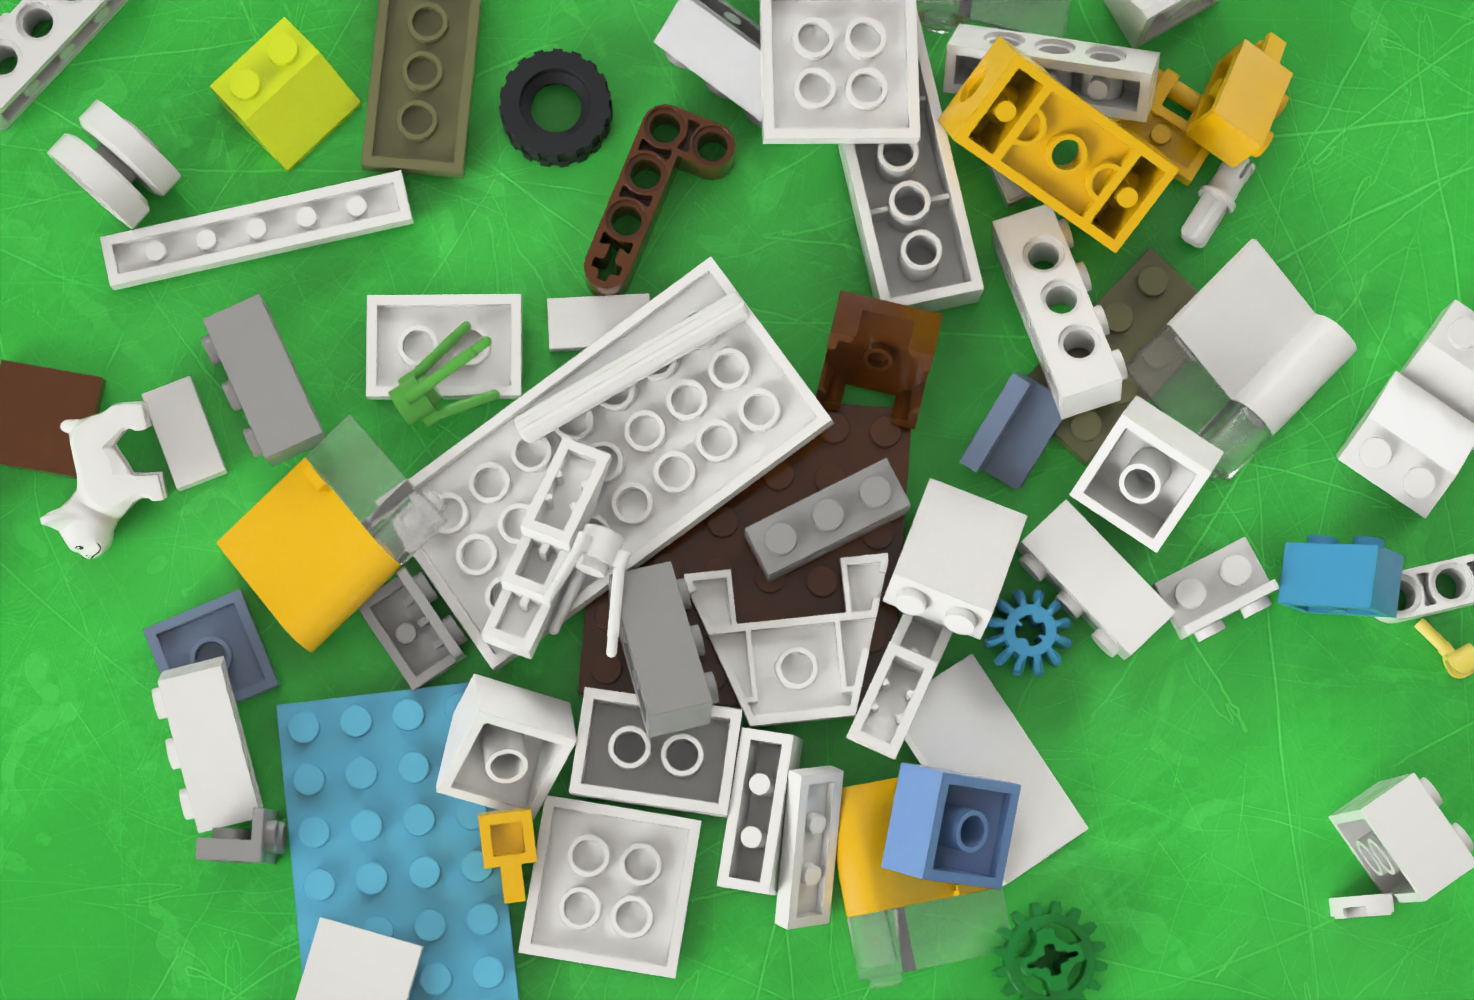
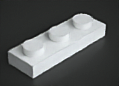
[775,765,844,930]

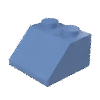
[881,762,1021,890]

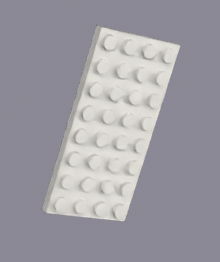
[377,256,834,671]

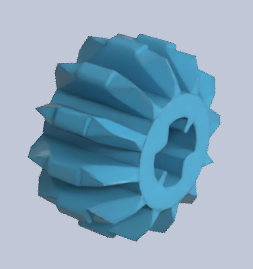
[984,589,1072,677]

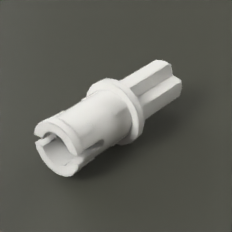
[1181,158,1256,248]

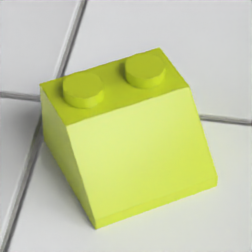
[210,17,362,173]

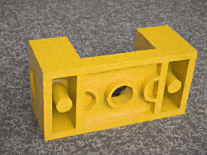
[938,35,1179,253]

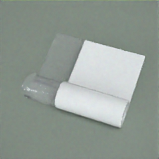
[1126,239,1357,481]

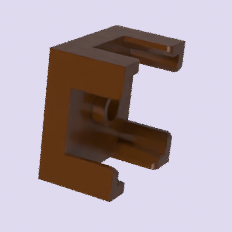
[816,290,943,429]

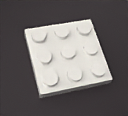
[759,0,921,144]
[518,795,702,979]

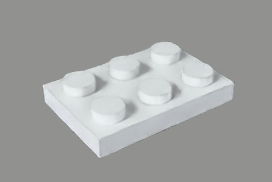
[366,294,523,400]

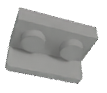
[195,808,287,864]

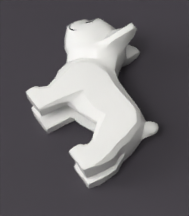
[40,401,168,559]

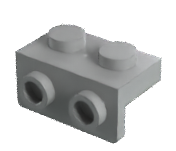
[358,566,468,691]

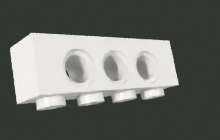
[0,0,129,132]
[943,23,1161,122]
[992,204,1128,419]

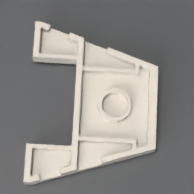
[684,553,889,728]

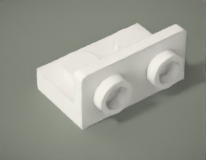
[1152,537,1280,642]

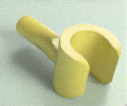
[1414,618,1474,679]

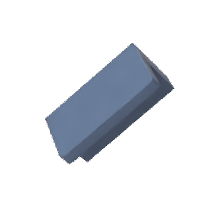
[959,371,1063,490]

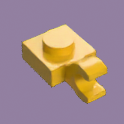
[477,806,537,904]

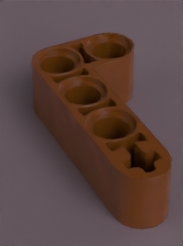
[584,104,736,296]

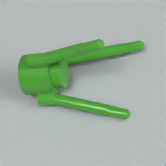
[388,321,500,428]

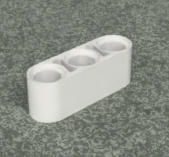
[1375,554,1474,624]

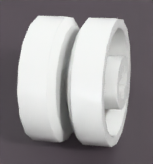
[47,99,181,230]

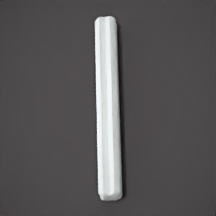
[514,292,749,443]

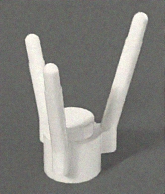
[543,524,631,658]

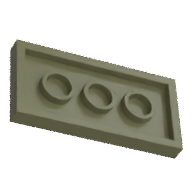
[361,0,483,179]
[1028,247,1198,466]

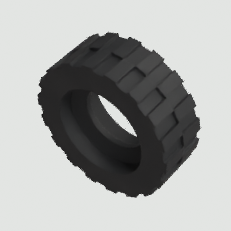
[499,48,613,168]

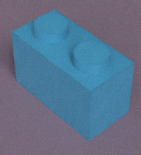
[1278,535,1404,618]

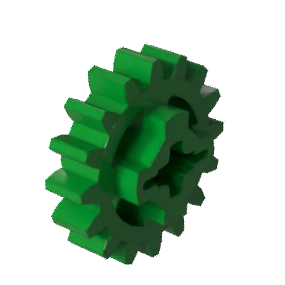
[990,901,1108,1000]

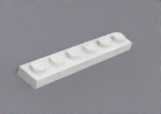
[100,170,414,290]

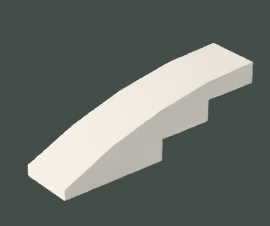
[481,437,612,659]
[846,613,953,760]

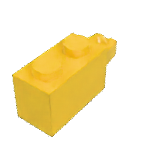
[1185,32,1293,169]

